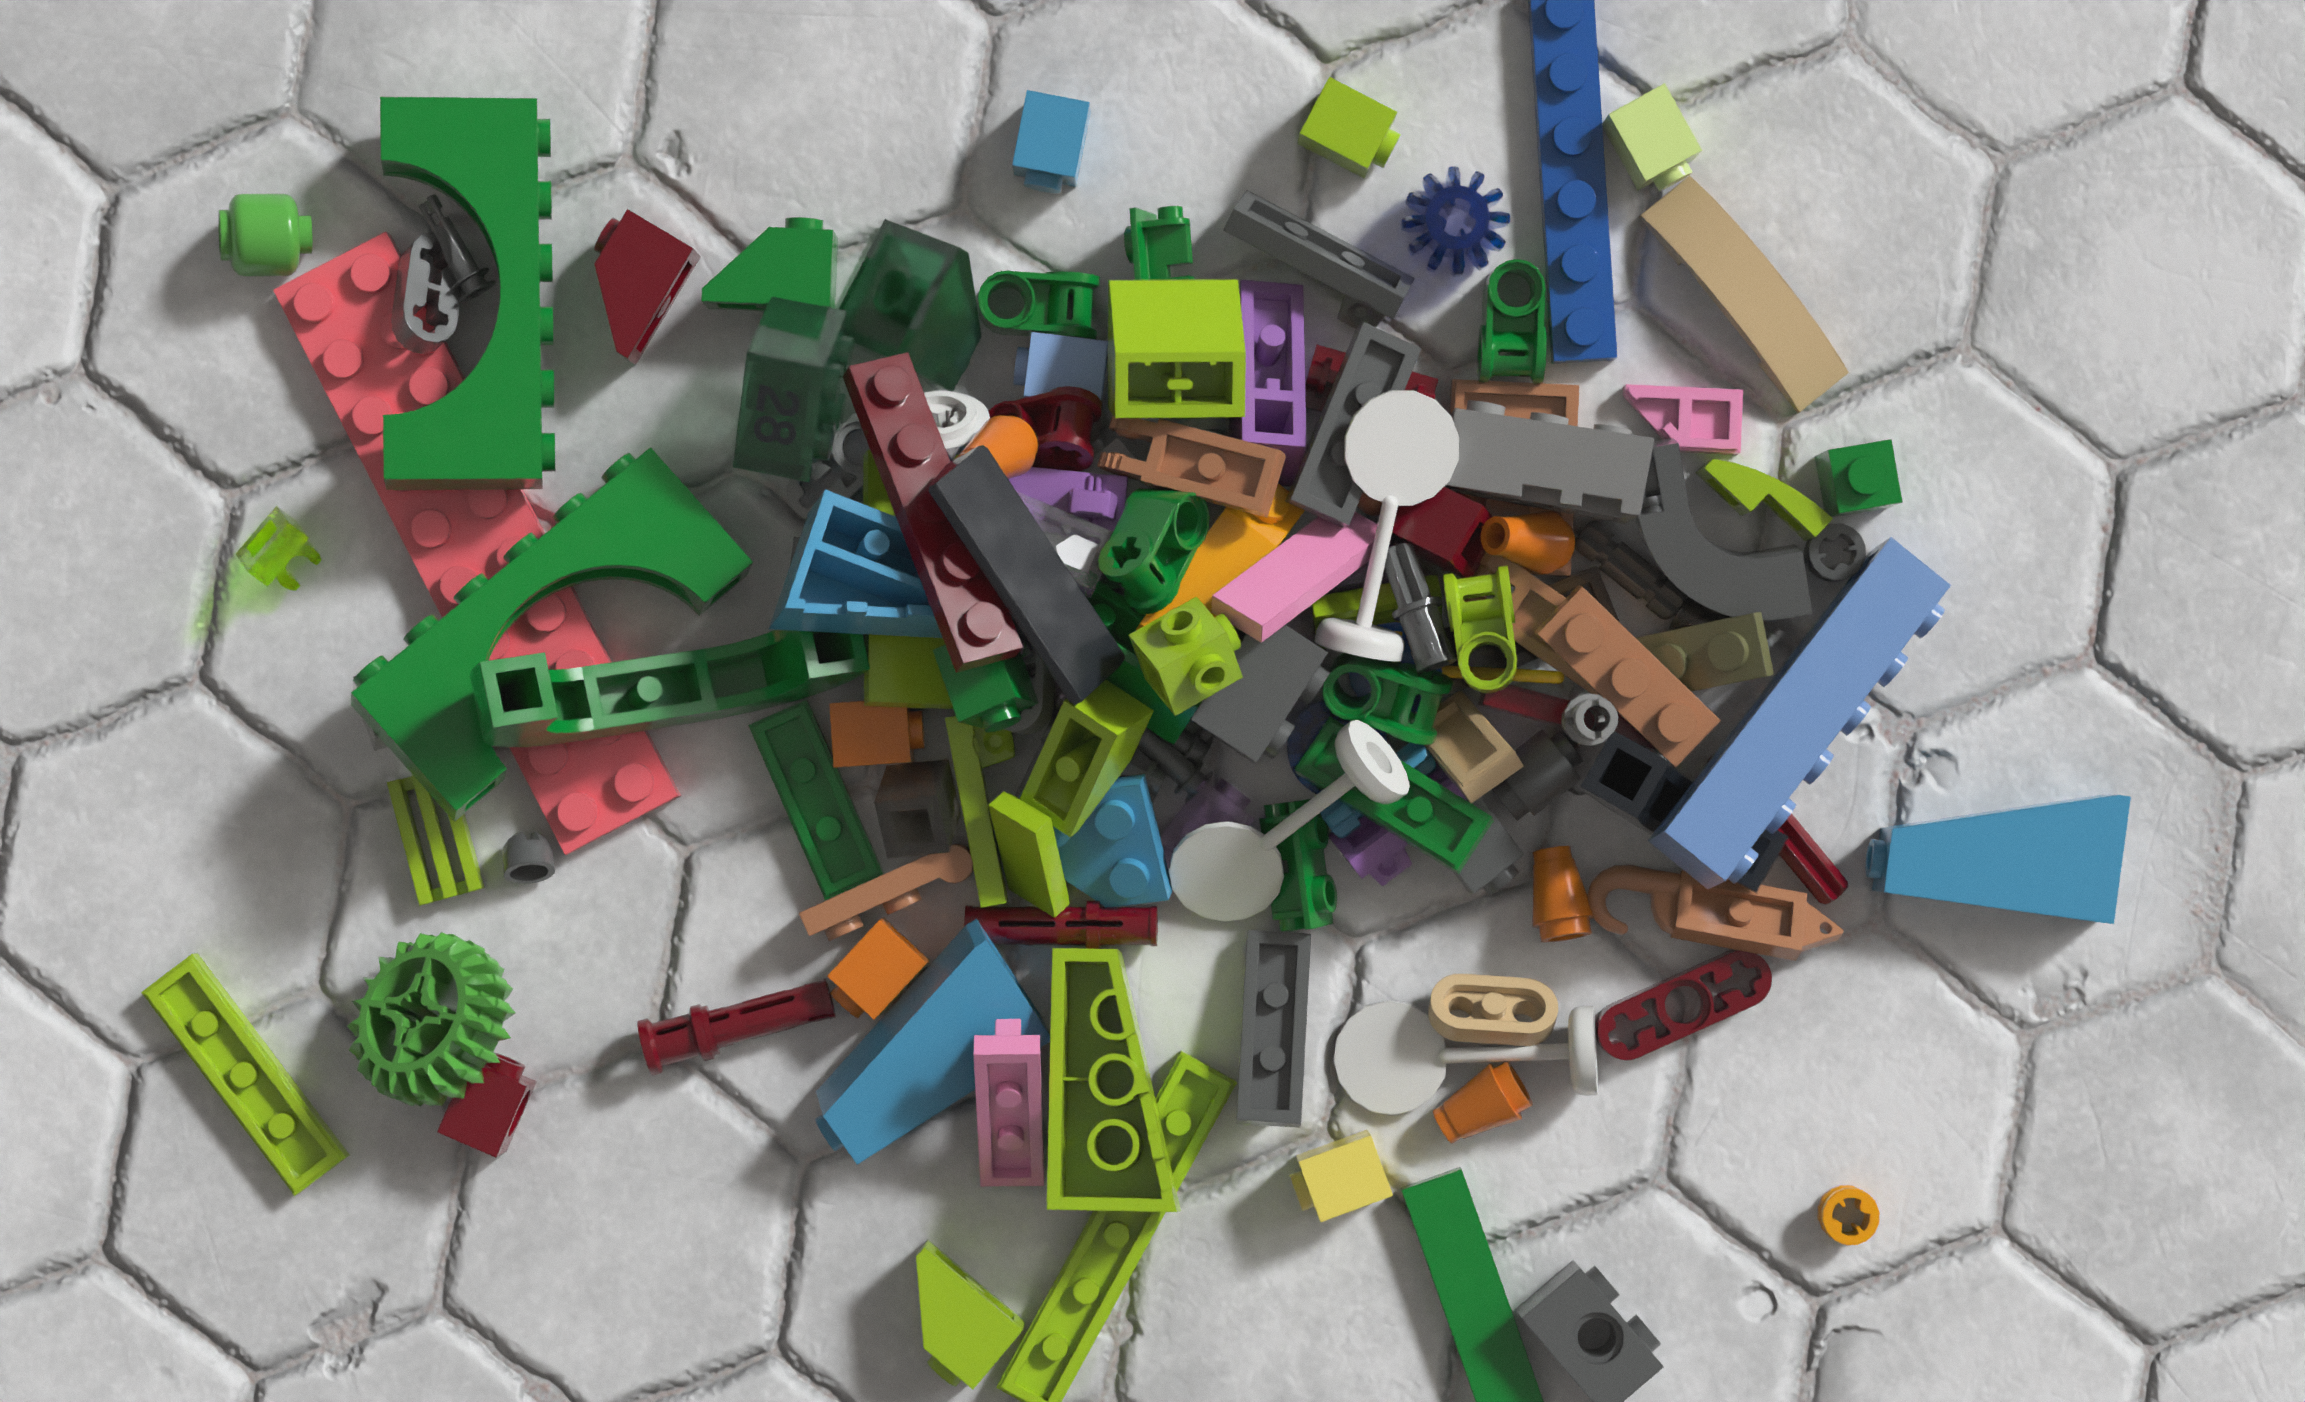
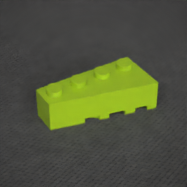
[1047,948,1181,1212]

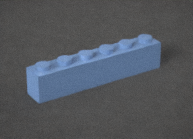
[1648,537,1951,889]

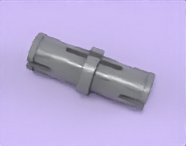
[1561,693,1618,746]

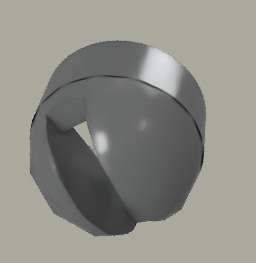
[502,832,555,884]

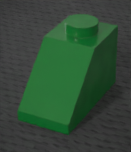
[701,217,838,314]

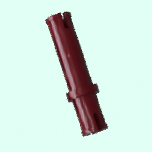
[964,901,1158,949]

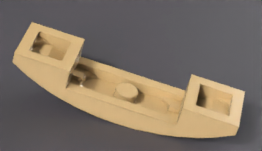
[1639,176,1849,413]

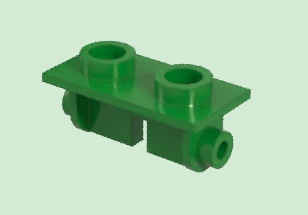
[1124,206,1194,280]
[1259,799,1337,932]

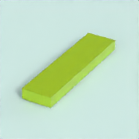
[141,953,350,1196]

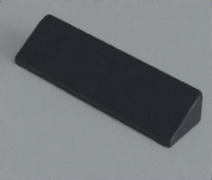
[928,445,1125,705]

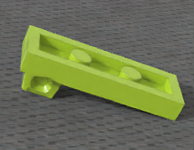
[945,716,1016,908]

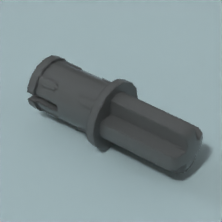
[1384,543,1457,674]

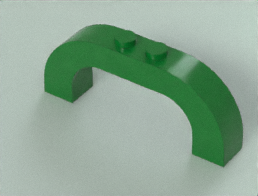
[470,630,870,747]

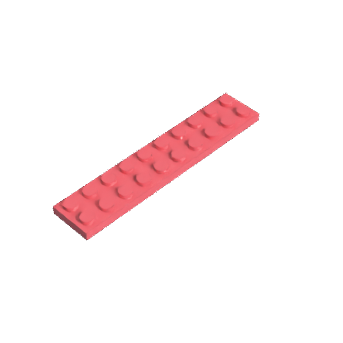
[273,232,681,855]

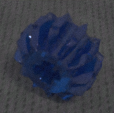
[1400,166,1510,277]

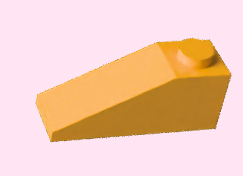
[1136,484,1305,630]

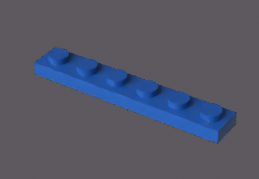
[1528,0,1617,364]

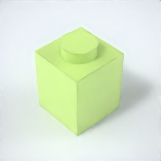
[1602,83,1702,192]

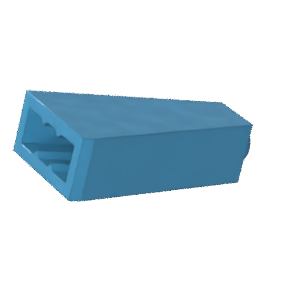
[1865,795,2131,924]
[815,918,1050,1165]

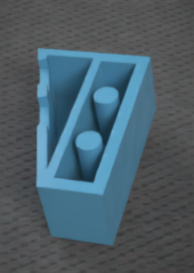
[769,489,942,638]

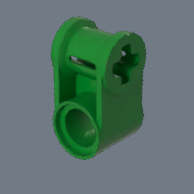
[1477,259,1547,384]
[977,270,1100,340]
[1098,488,1210,615]
[1323,653,1453,745]

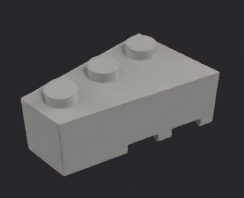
[1444,400,1655,524]

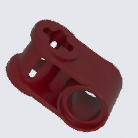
[988,386,1103,471]

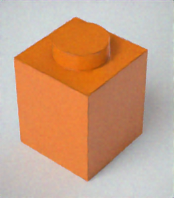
[829,701,925,767]
[827,917,930,1020]

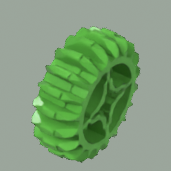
[347,932,516,1107]

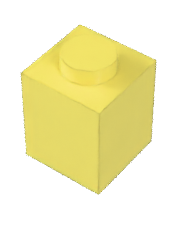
[1289,1130,1393,1223]

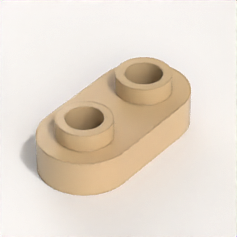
[1428,974,1558,1046]

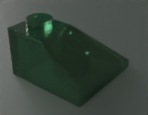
[827,219,982,391]

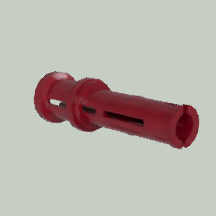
[637,978,836,1076]

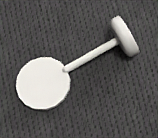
[1314,390,1459,662]
[1169,720,1410,922]
[1334,1000,1598,1115]

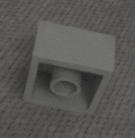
[1189,625,1330,763]

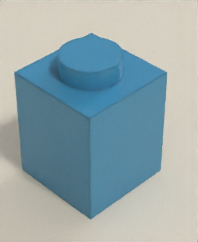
[1012,90,1091,193]

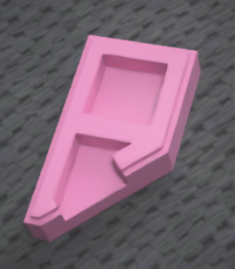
[1623,384,1743,455]

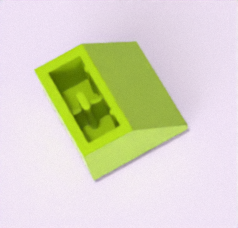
[1108,279,1246,418]

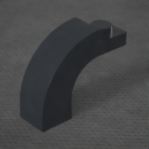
[1580,731,1789,894]

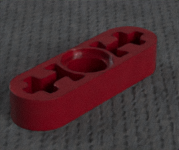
[1595,949,1772,1060]

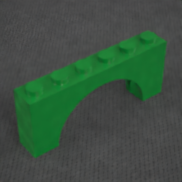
[380,97,555,490]
[351,447,753,822]

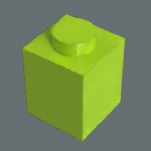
[1297,77,1401,178]

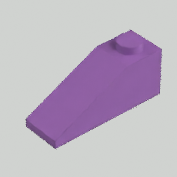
[1229,280,1306,487]

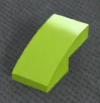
[1696,459,1833,541]

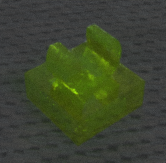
[236,505,322,591]

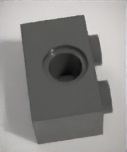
[1515,1260,1664,1402]

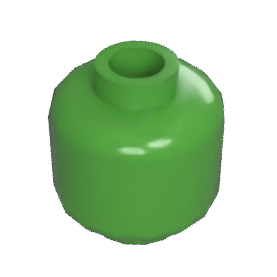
[218,194,313,276]

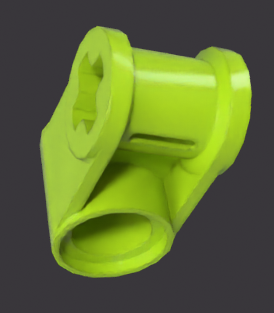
[1443,565,1517,693]

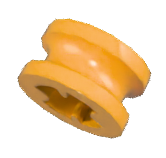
[1817,1185,1880,1245]

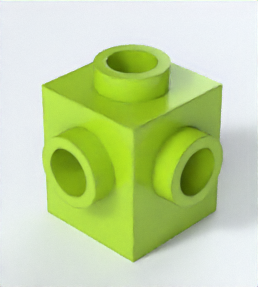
[1129,597,1243,716]

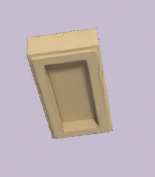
[1424,691,1524,804]

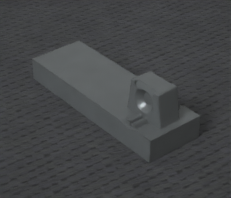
[1223,190,1415,329]
[1285,322,1421,527]
[1236,930,1311,1128]

